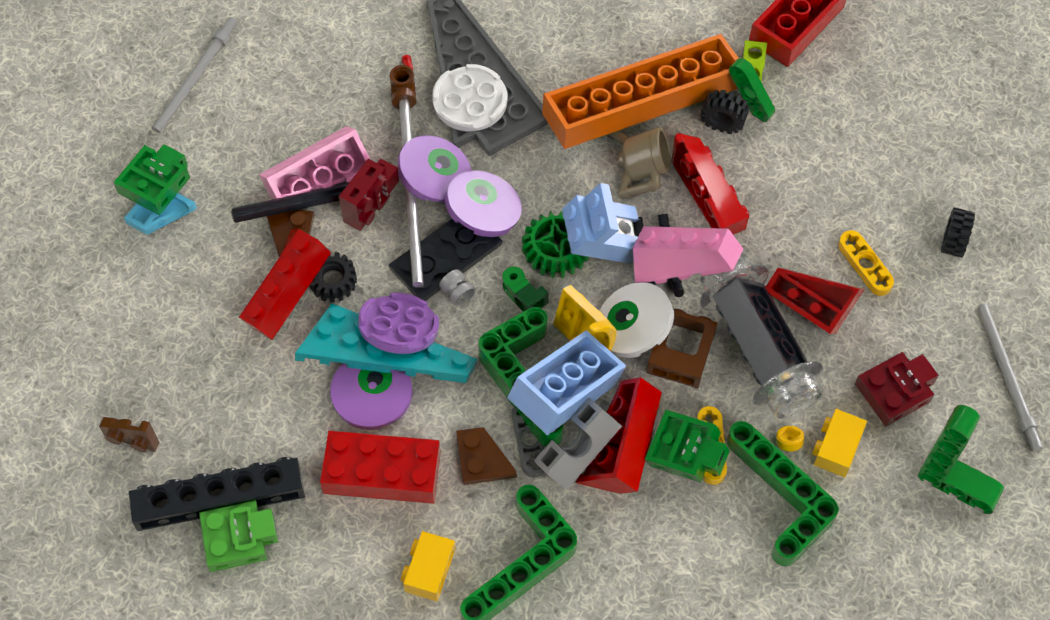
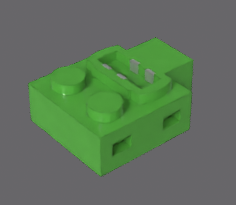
[199,500,279,572]

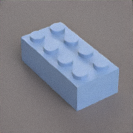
[507,330,626,435]

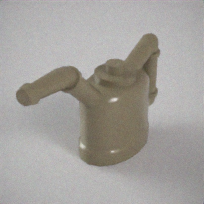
[606,126,671,199]

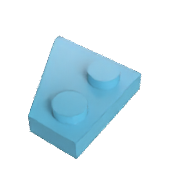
[124,193,197,235]

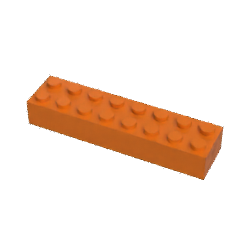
[542,34,738,149]

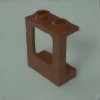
[646,308,718,388]

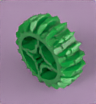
[522,211,589,279]

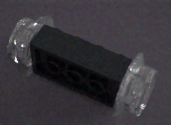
[700,253,824,419]

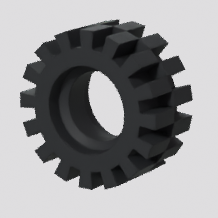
[700,90,749,134]
[941,207,975,258]
[310,252,357,302]

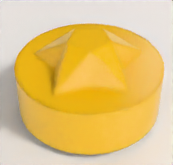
[776,426,804,452]

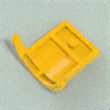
[553,285,617,352]

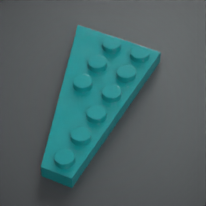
[295,303,477,383]

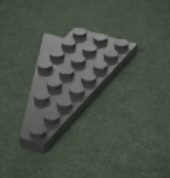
[427,0,548,156]

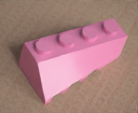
[259,126,370,199]
[633,226,743,284]

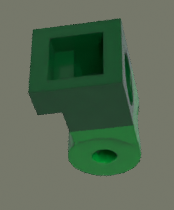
[502,266,549,312]

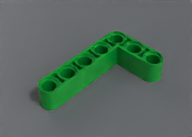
[478,307,563,447]
[918,405,1004,514]
[727,421,839,567]
[460,485,577,620]

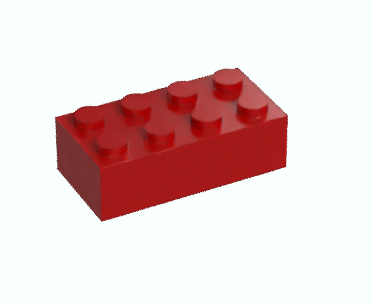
[749,0,846,67]
[320,430,441,504]

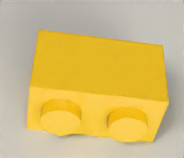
[812,409,867,477]
[401,531,456,602]

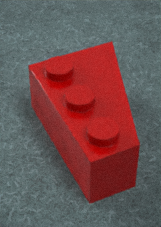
[765,267,865,334]

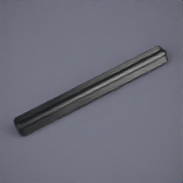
[231,183,349,223]

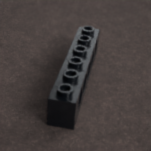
[129,457,305,531]

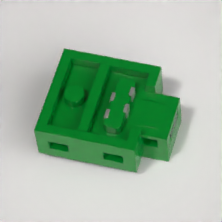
[114,144,190,216]
[645,409,730,483]

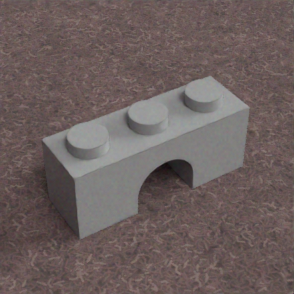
[534,397,622,490]

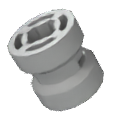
[439,269,476,307]

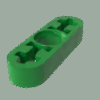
[729,58,775,122]

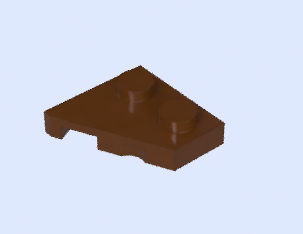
[267,210,315,257]
[99,417,160,453]
[456,427,517,485]

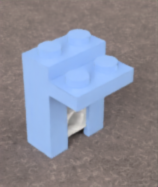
[562,183,639,263]

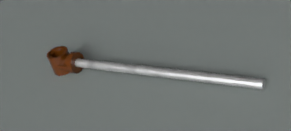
[389,65,423,287]

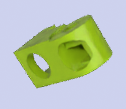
[742,40,767,81]

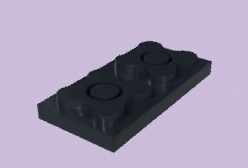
[389,219,502,301]

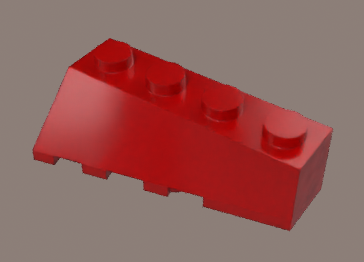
[671,133,749,235]
[239,229,331,340]
[575,377,662,494]

